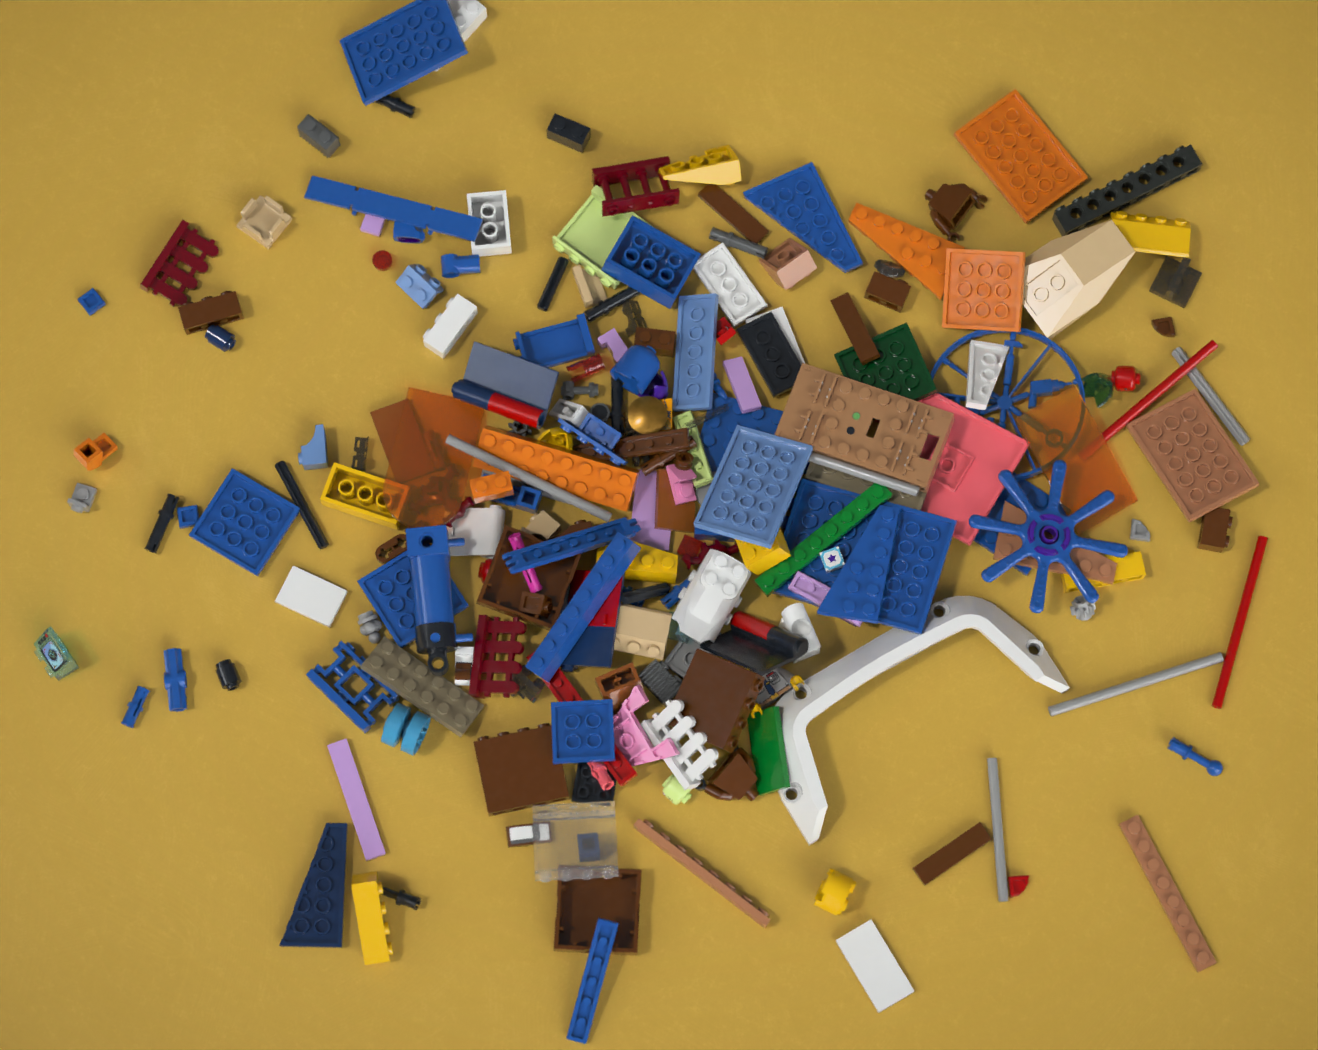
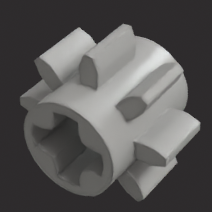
[1070,595,1096,621]

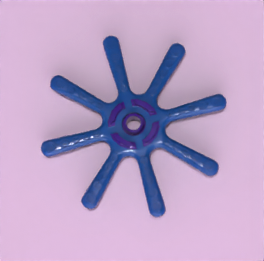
[969,460,1128,613]

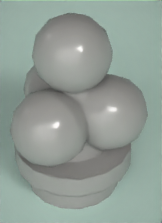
[357,610,382,644]

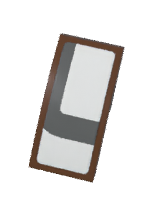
[506,822,552,847]

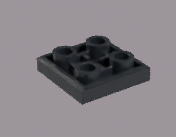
[572,763,617,808]

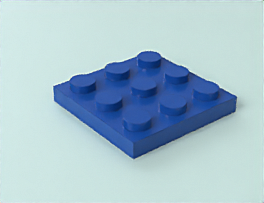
[551,699,615,764]

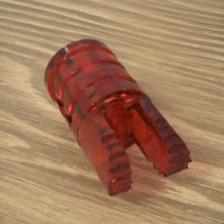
[566,353,606,383]

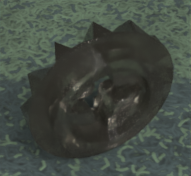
[874,259,905,278]

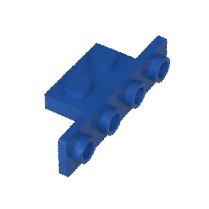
[558,412,628,466]

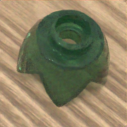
[1081,372,1114,408]

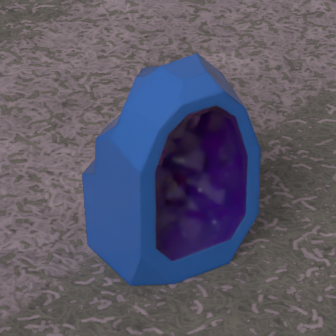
[393,221,425,244]

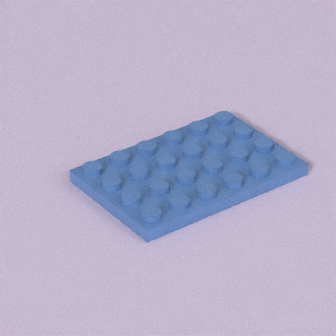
[694,425,813,549]

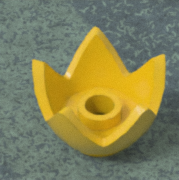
[537,427,573,450]

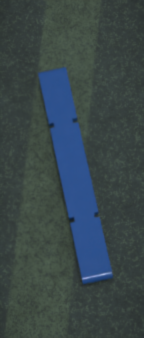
[304,176,483,242]

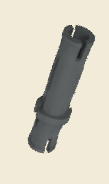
[709,227,768,259]

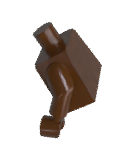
[925,183,987,242]

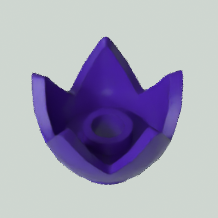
[638,370,669,400]

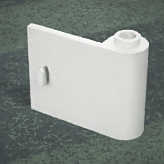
[444,505,505,559]

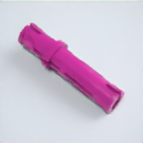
[508,533,542,593]

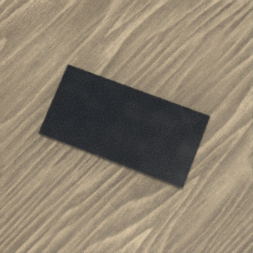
[736,312,801,398]

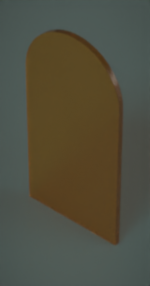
[383,387,484,528]

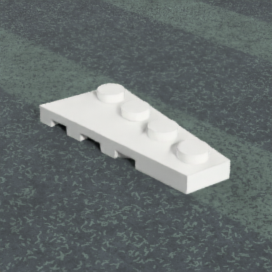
[966,340,1009,410]

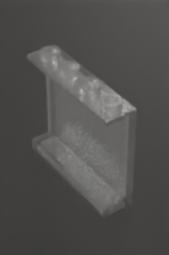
[532,801,619,882]

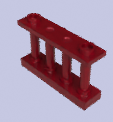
[592,156,680,217]

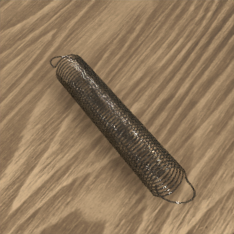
[681,403,729,430]

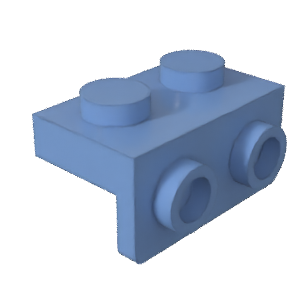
[395,264,444,309]

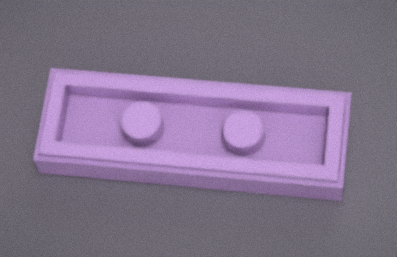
[723,356,762,414]

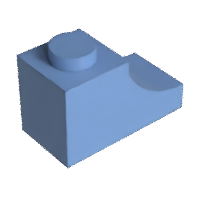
[298,424,329,470]

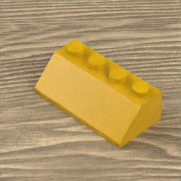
[1110,211,1191,258]

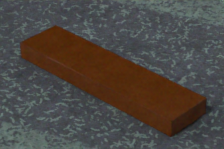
[698,184,769,244]
[830,292,880,365]
[913,822,992,886]

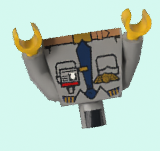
[750,667,805,718]

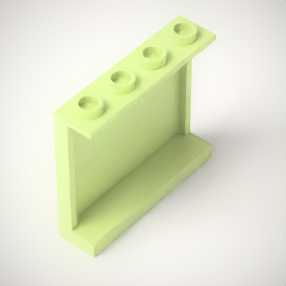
[552,185,653,290]

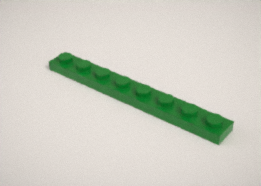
[754,483,893,597]

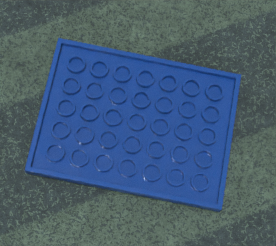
[773,478,957,634]

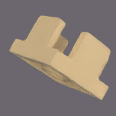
[236,195,292,249]

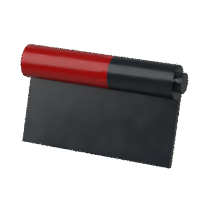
[700,611,809,676]

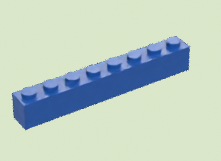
[525,532,641,682]

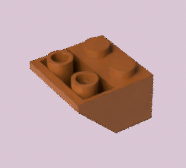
[595,662,649,716]

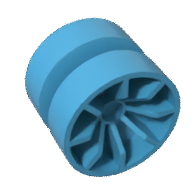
[381,703,431,756]

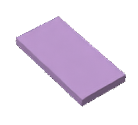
[629,469,671,552]

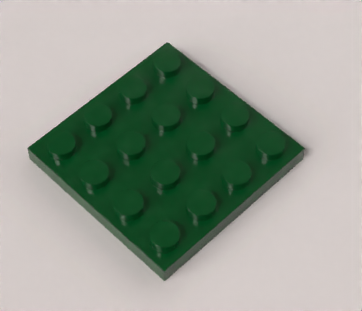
[834,322,938,421]

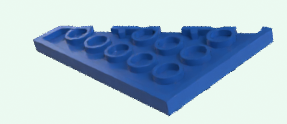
[743,162,863,273]

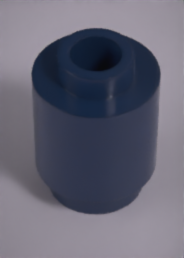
[205,325,236,352]

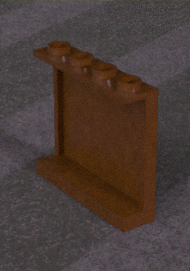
[668,648,765,753]
[474,723,569,817]

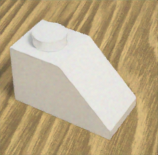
[549,398,589,428]

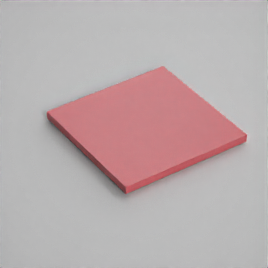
[918,393,1030,546]

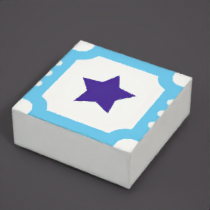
[819,546,845,573]

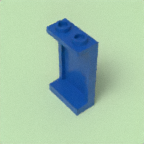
[513,313,595,368]

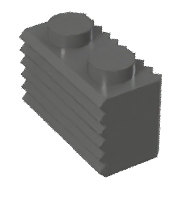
[297,114,341,158]
[638,659,682,707]

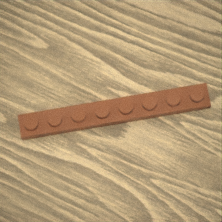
[1119,815,1217,973]
[634,819,770,928]

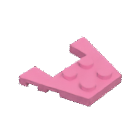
[613,685,680,767]

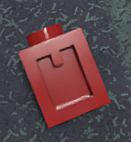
[716,317,737,345]

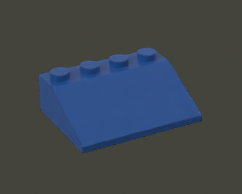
[602,215,701,309]

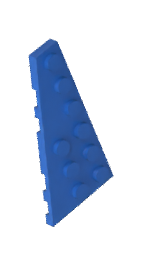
[817,505,900,624]

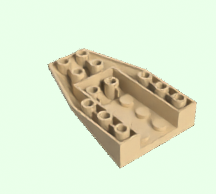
[1022,220,1135,339]

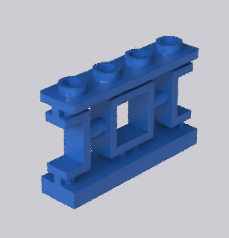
[306,641,399,734]

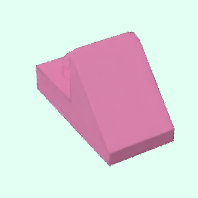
[666,464,697,505]

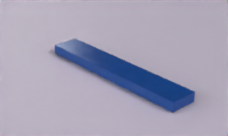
[566,917,619,1044]

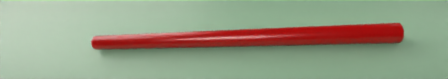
[1077,340,1218,461]
[1212,536,1268,709]

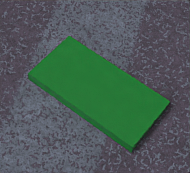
[747,706,790,795]

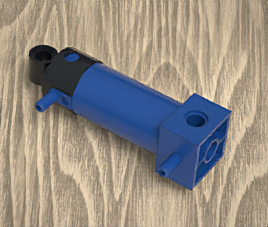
[406,525,473,676]

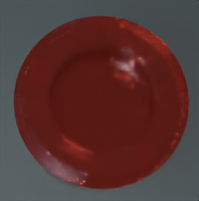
[372,250,393,271]

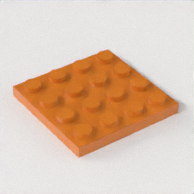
[942,248,1026,332]

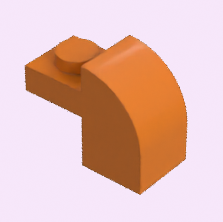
[74,433,117,471]

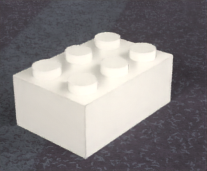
[467,190,512,257]

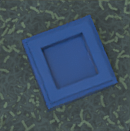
[77,288,106,316]
[177,505,199,529]

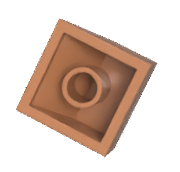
[759,238,817,290]

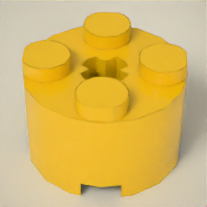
[813,868,857,915]

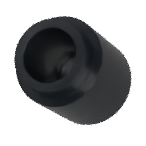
[216,659,242,691]

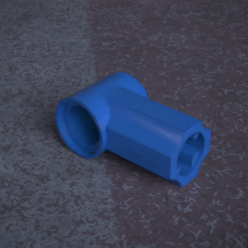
[441,254,480,278]

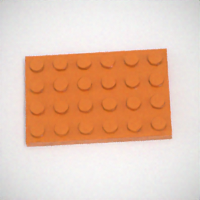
[954,89,1088,224]

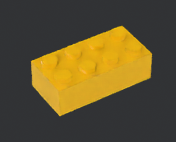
[320,462,411,530]
[735,528,791,576]

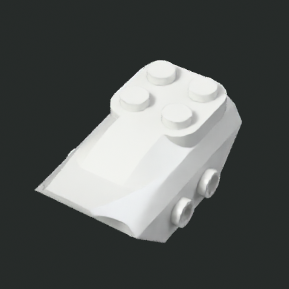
[672,549,752,643]

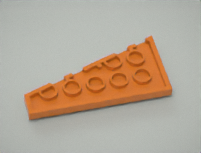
[848,202,965,301]

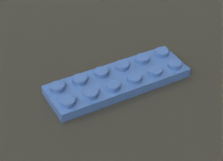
[672,293,719,412]

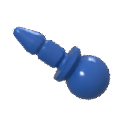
[713,372,727,400]

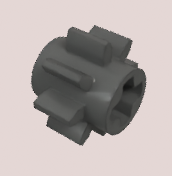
[508,421,532,436]

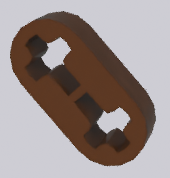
[375,534,407,564]

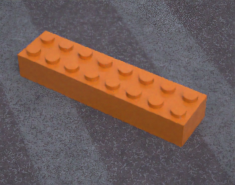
[473,425,640,512]

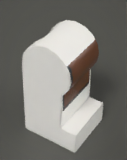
[455,646,474,686]

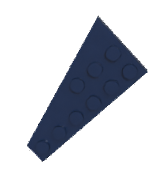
[279,823,348,948]

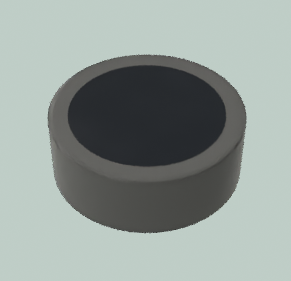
[590,403,610,422]

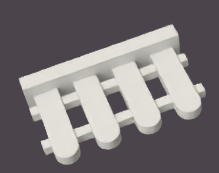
[641,699,719,790]

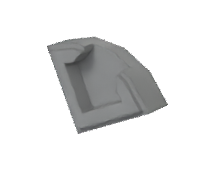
[1130,519,1151,542]

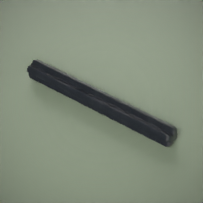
[275,461,329,549]

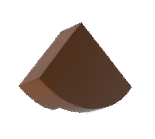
[1151,317,1176,337]

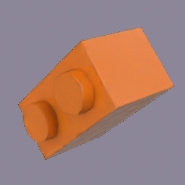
[469,471,514,504]

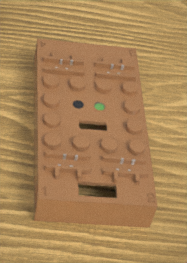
[775,363,955,494]

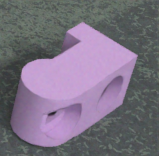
[597,328,628,364]

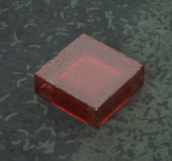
[677,534,703,557]

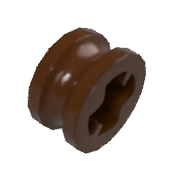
[674,452,694,471]

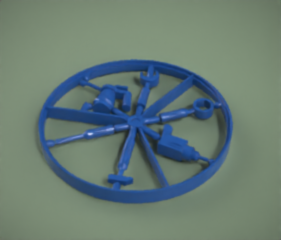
[930,328,1085,481]

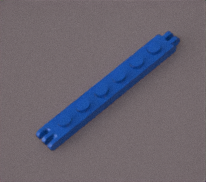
[502,517,641,574]

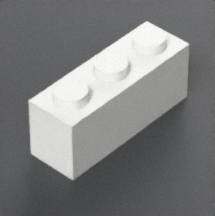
[423,294,478,359]

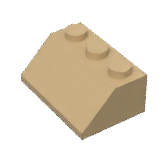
[614,603,672,660]

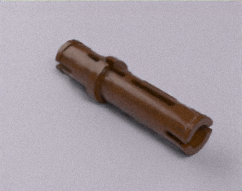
[639,435,697,476]

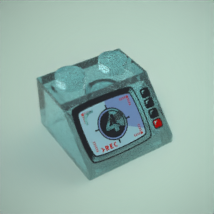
[34,626,79,681]

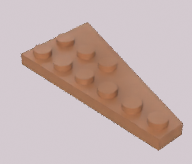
[993,501,1117,585]

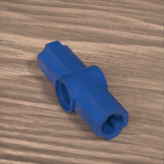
[164,648,187,712]

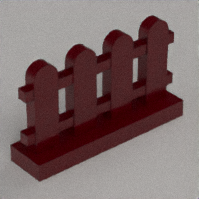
[140,219,219,307]
[468,615,527,699]

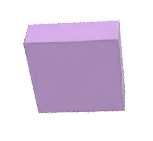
[360,214,386,237]

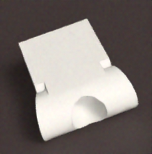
[778,603,821,663]

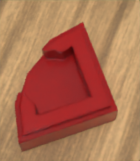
[1008,875,1029,898]

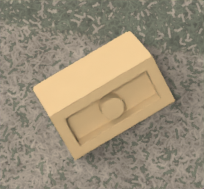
[572,265,607,309]

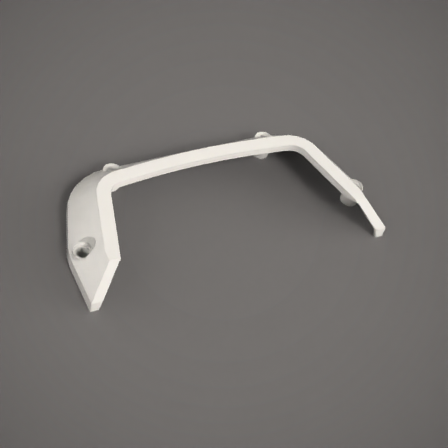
[775,596,1070,845]

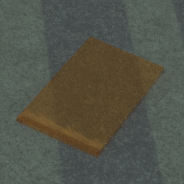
[1014,385,1138,535]

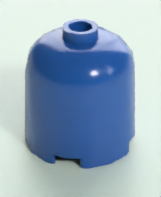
[610,345,660,395]

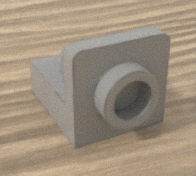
[67,483,97,513]

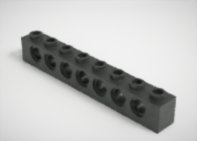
[1052,145,1202,237]

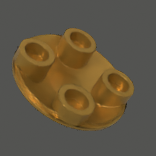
[627,396,668,434]

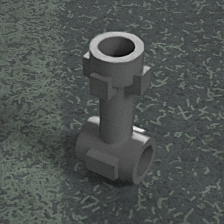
[561,381,598,400]

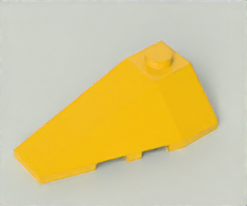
[659,145,742,185]

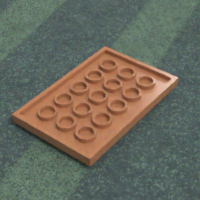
[1126,388,1259,523]

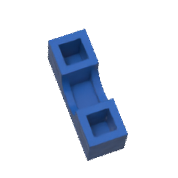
[483,474,542,514]

